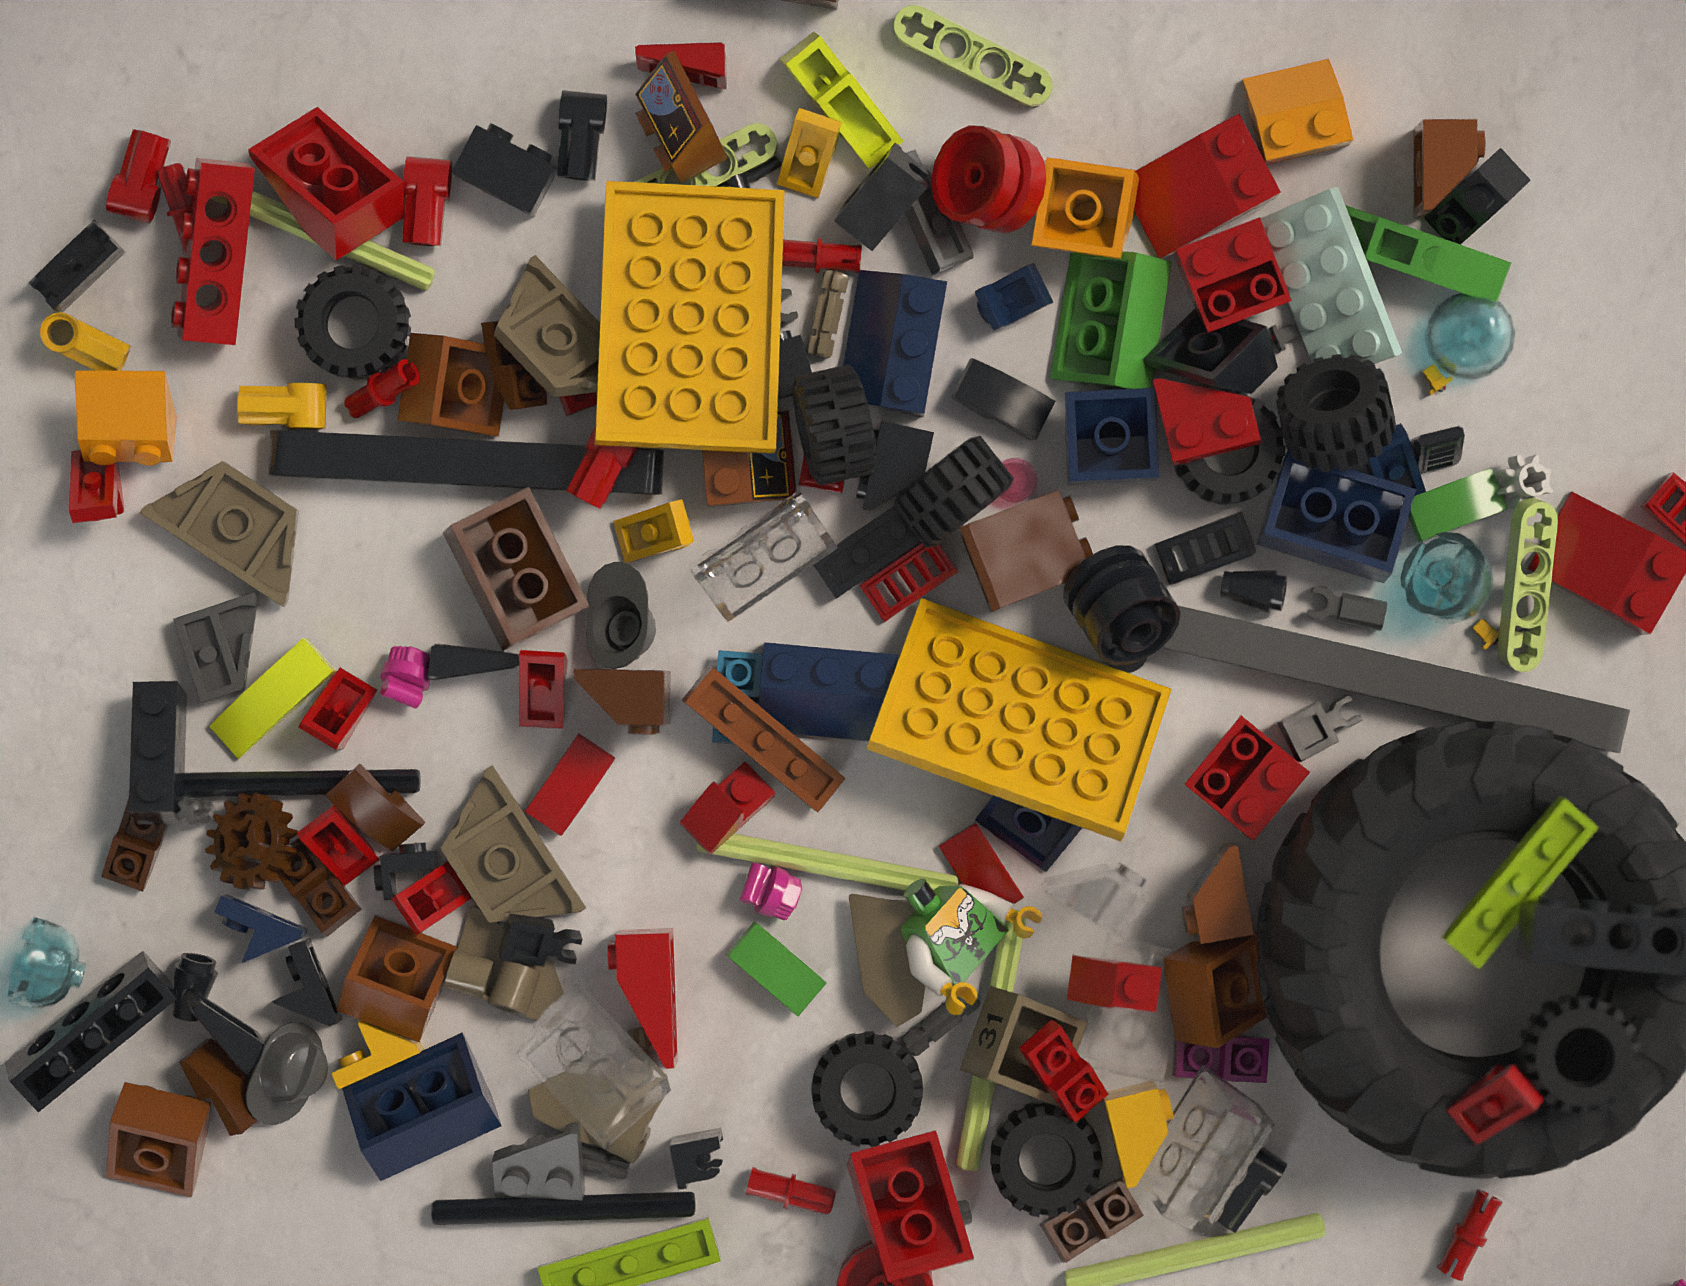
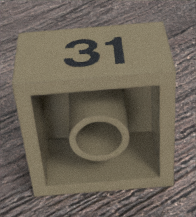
[959,986,1088,1106]

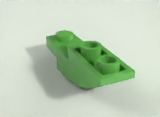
[1345,205,1512,305]

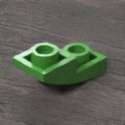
[1408,468,1508,543]
[726,921,827,1017]

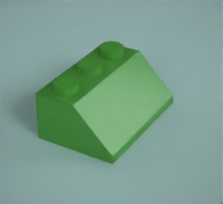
[1050,251,1172,390]

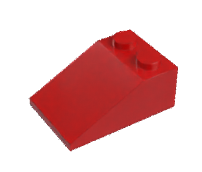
[248,107,405,261]
[1134,114,1281,259]
[1527,491,1686,635]
[607,928,678,1069]
[846,1130,974,1284]

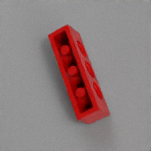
[171,158,255,346]

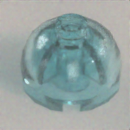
[1425,293,1515,381]
[1400,532,1493,624]
[7,916,86,1008]

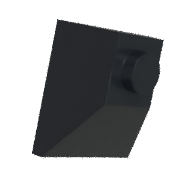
[1144,309,1278,394]

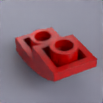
[525,733,615,836]
[1019,1020,1108,1123]

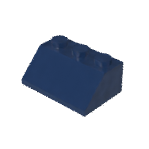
[843,270,947,416]
[1256,450,1416,584]
[759,642,898,741]
[342,1032,502,1181]

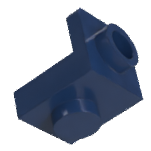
[975,263,1054,331]

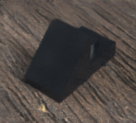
[272,938,343,1026]

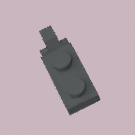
[905,149,974,275]

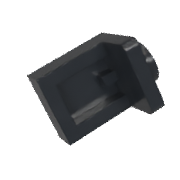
[373,842,439,900]

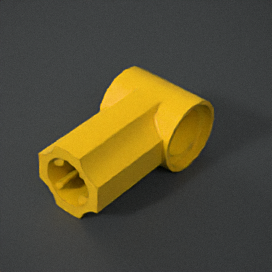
[40,312,132,371]
[237,383,327,429]

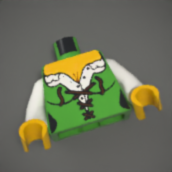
[901,878,1042,1015]

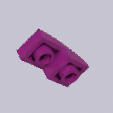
[1172,1035,1270,1083]

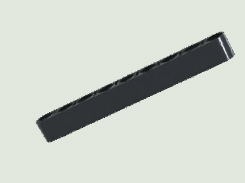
[268,430,664,495]

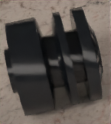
[1063,545,1181,665]

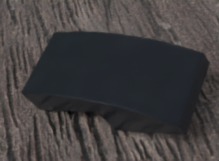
[951,358,1056,440]

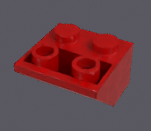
[1173,217,1292,333]
[1184,715,1310,841]

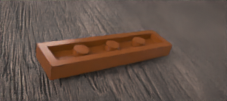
[681,666,846,813]

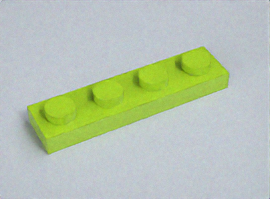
[1441,796,1598,969]
[537,1217,721,1286]

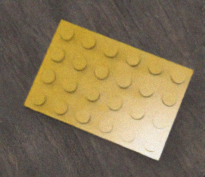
[595,181,785,454]
[866,598,1172,842]

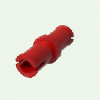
[1437,1189,1503,1281]

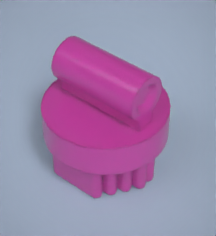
[380,646,431,709]
[739,863,802,921]

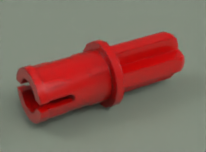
[157,163,211,253]
[782,238,862,273]
[344,359,420,419]
[745,1167,836,1215]

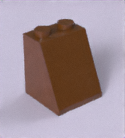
[958,490,1093,612]

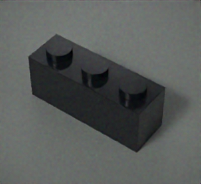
[128,681,187,824]

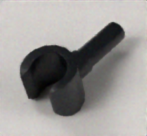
[725,157,782,188]

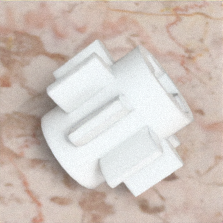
[1496,455,1553,509]

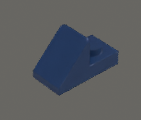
[1364,423,1426,496]
[214,894,308,963]

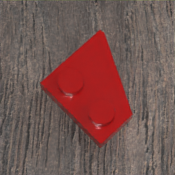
[1153,378,1262,466]

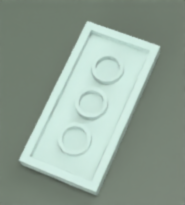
[1260,186,1402,364]

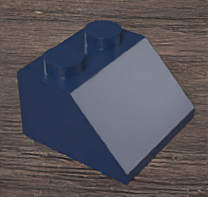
[1065,388,1159,485]
[975,795,1082,872]

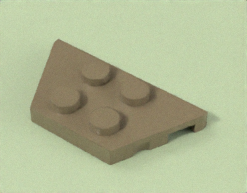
[494,255,600,397]
[139,461,299,607]
[440,765,587,923]

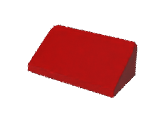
[939,822,1024,904]

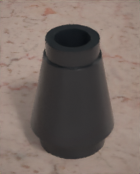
[1220,570,1287,614]
[172,953,218,1022]

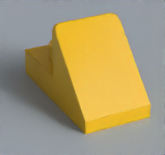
[777,108,842,198]
[613,499,694,563]
[331,1020,424,1090]

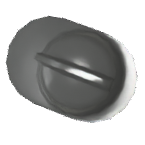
[586,561,656,669]
[246,1022,328,1125]

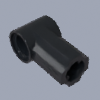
[557,90,607,181]
[1203,1138,1287,1233]

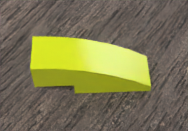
[779,31,904,169]
[209,638,337,759]

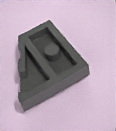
[173,592,258,703]
[492,1122,585,1201]

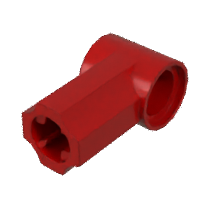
[106,129,171,224]
[402,156,452,247]
[566,426,638,510]

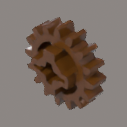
[205,793,298,891]

